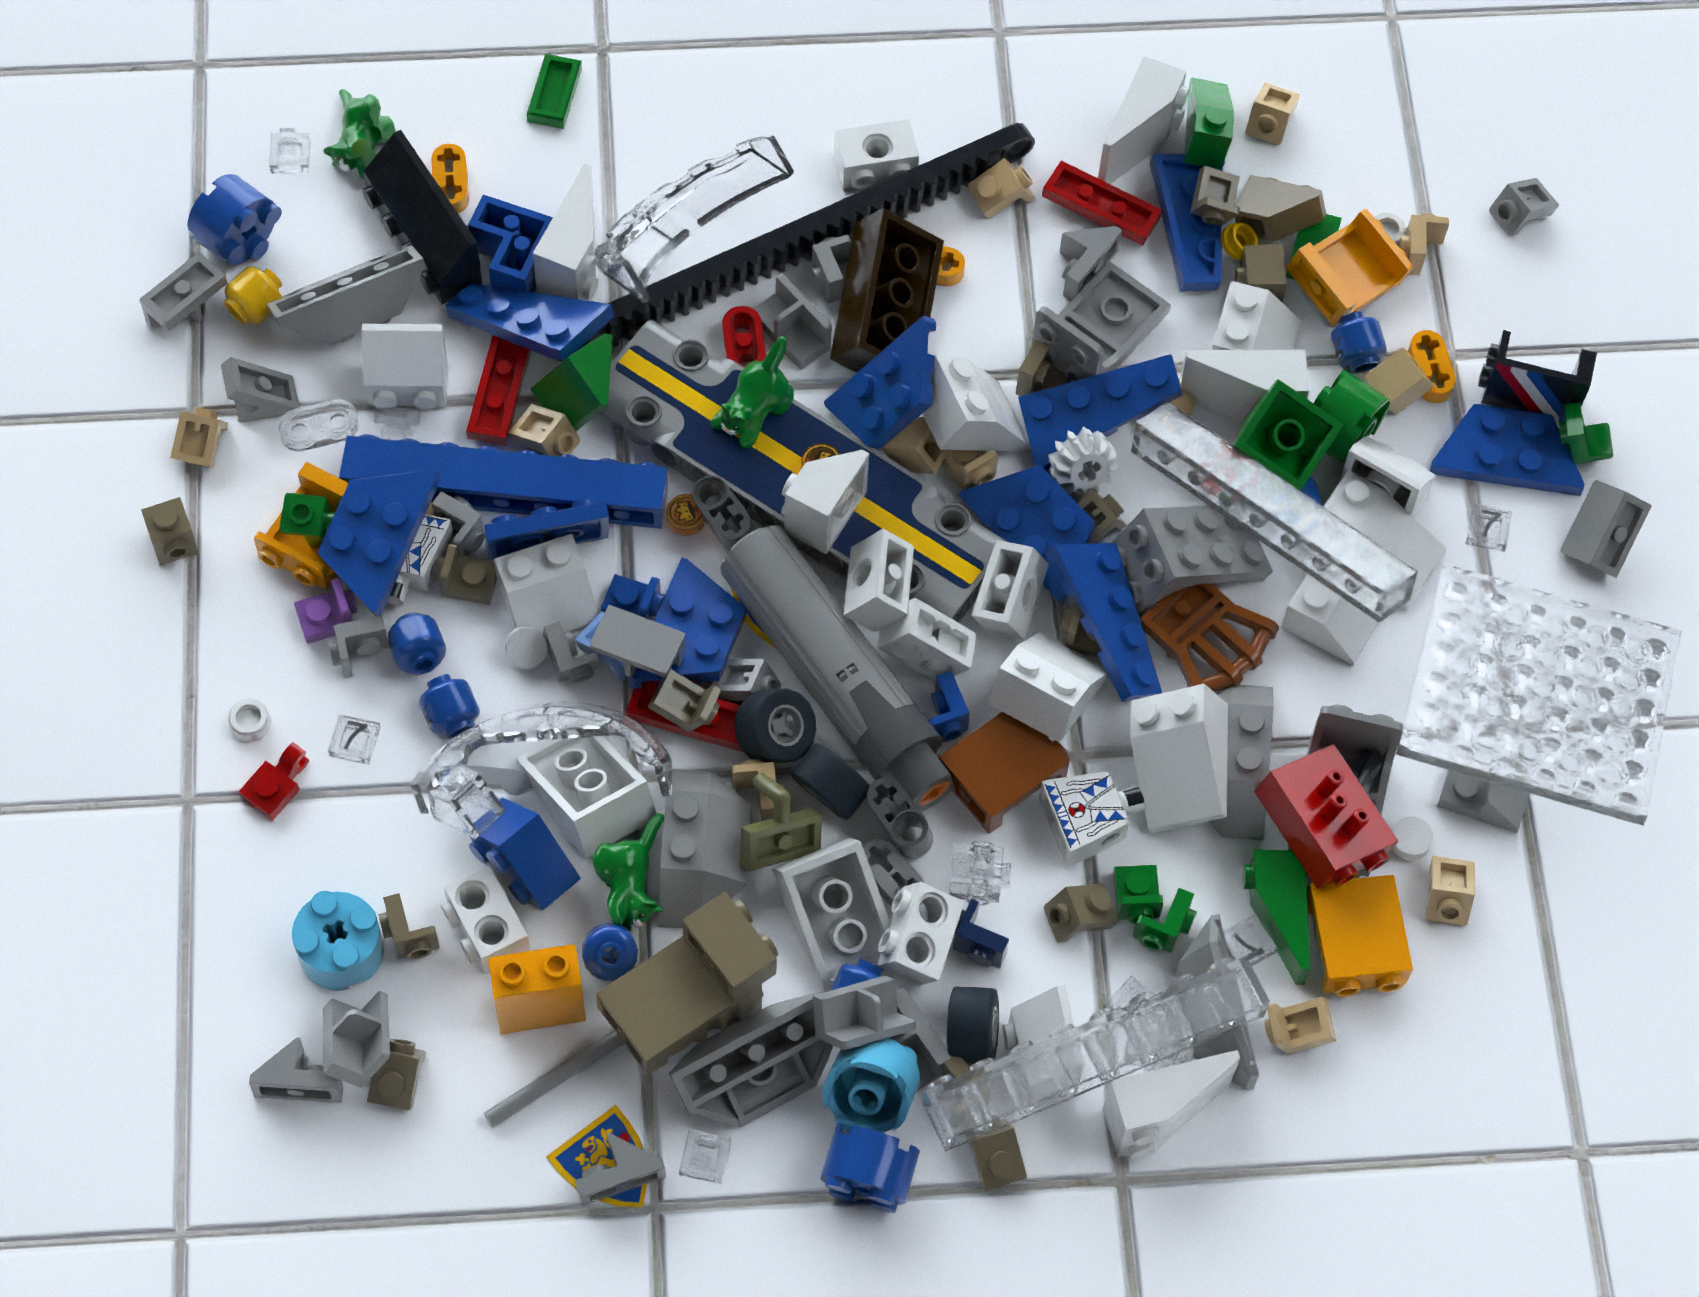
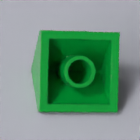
[530,333,612,431]
[1233,379,1344,491]

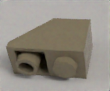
[1235,175,1327,242]

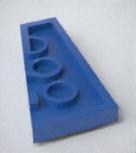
[1149,153,1225,292]
[445,283,615,362]
[1018,354,1183,470]
[1045,543,1162,702]

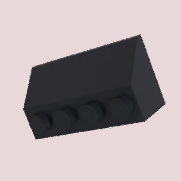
[362,129,483,305]

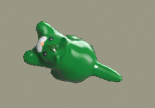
[323,89,396,180]
[711,336,794,449]
[592,813,664,933]

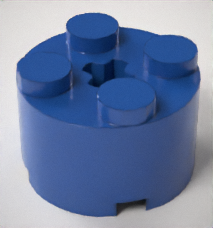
[187,174,282,265]
[820,1125,920,1213]

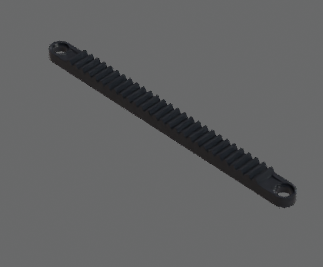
[577,123,1035,351]

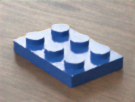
[484,499,609,561]

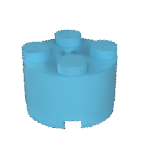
[292,890,384,991]
[822,1038,920,1133]

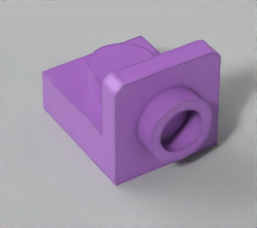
[294,578,358,644]

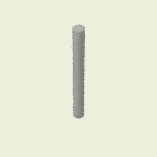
[484,1030,623,1128]

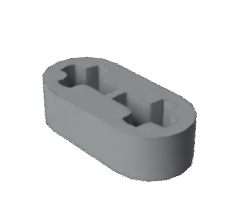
[863,839,924,906]

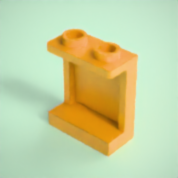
[1286,209,1413,327]
[254,462,348,591]
[1307,874,1413,997]
[488,944,586,1035]

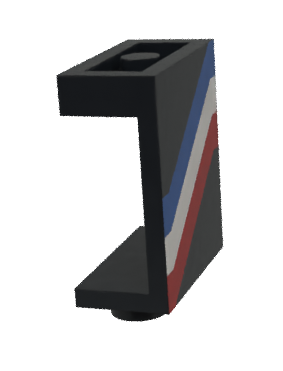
[1477,330,1597,422]

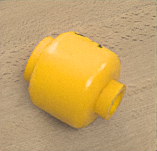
[223,267,283,325]

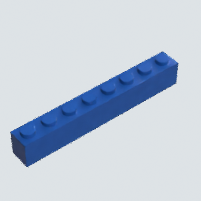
[339,434,668,529]

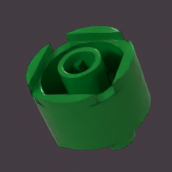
[1314,370,1390,464]

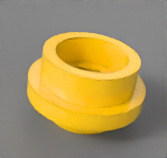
[1221,223,1258,261]

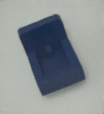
[953,899,1009,969]

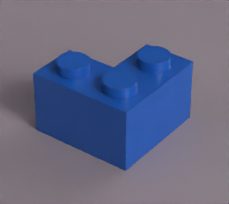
[468,194,553,292]
[464,797,581,911]

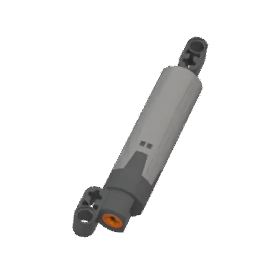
[692,476,955,858]

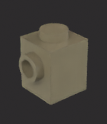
[1235,244,1287,302]
[141,497,199,566]

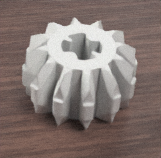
[1048,426,1118,498]

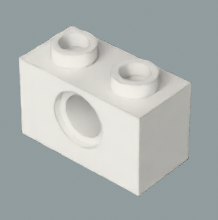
[834,119,919,190]
[843,528,914,633]
[971,540,1049,639]

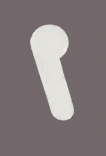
[449,764,530,796]

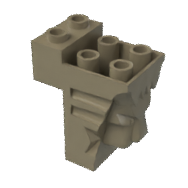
[596,891,779,1076]

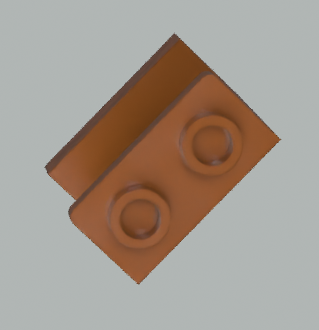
[938,712,1070,834]

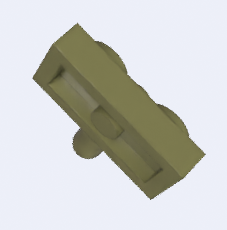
[740,773,822,871]

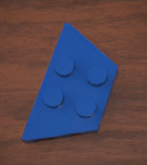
[824,316,936,450]
[1429,404,1585,496]
[958,465,1096,605]
[317,469,442,616]
[628,557,746,689]

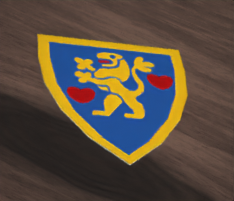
[546,1104,647,1208]

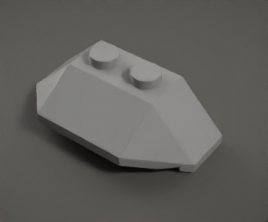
[266,245,425,344]
[1210,684,1274,841]
[658,769,751,928]
[1170,914,1259,1090]
[668,991,833,1127]

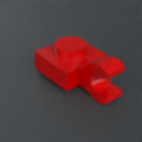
[238,742,309,821]

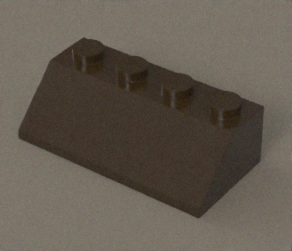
[830,208,944,373]

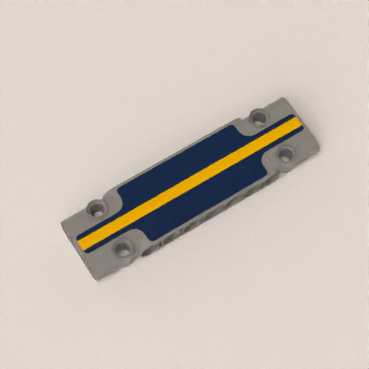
[600,320,1007,623]

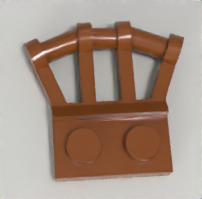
[1140,583,1279,692]

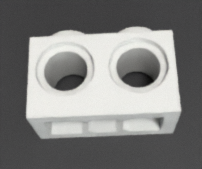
[877,598,976,682]
[441,865,530,974]
[877,881,965,985]

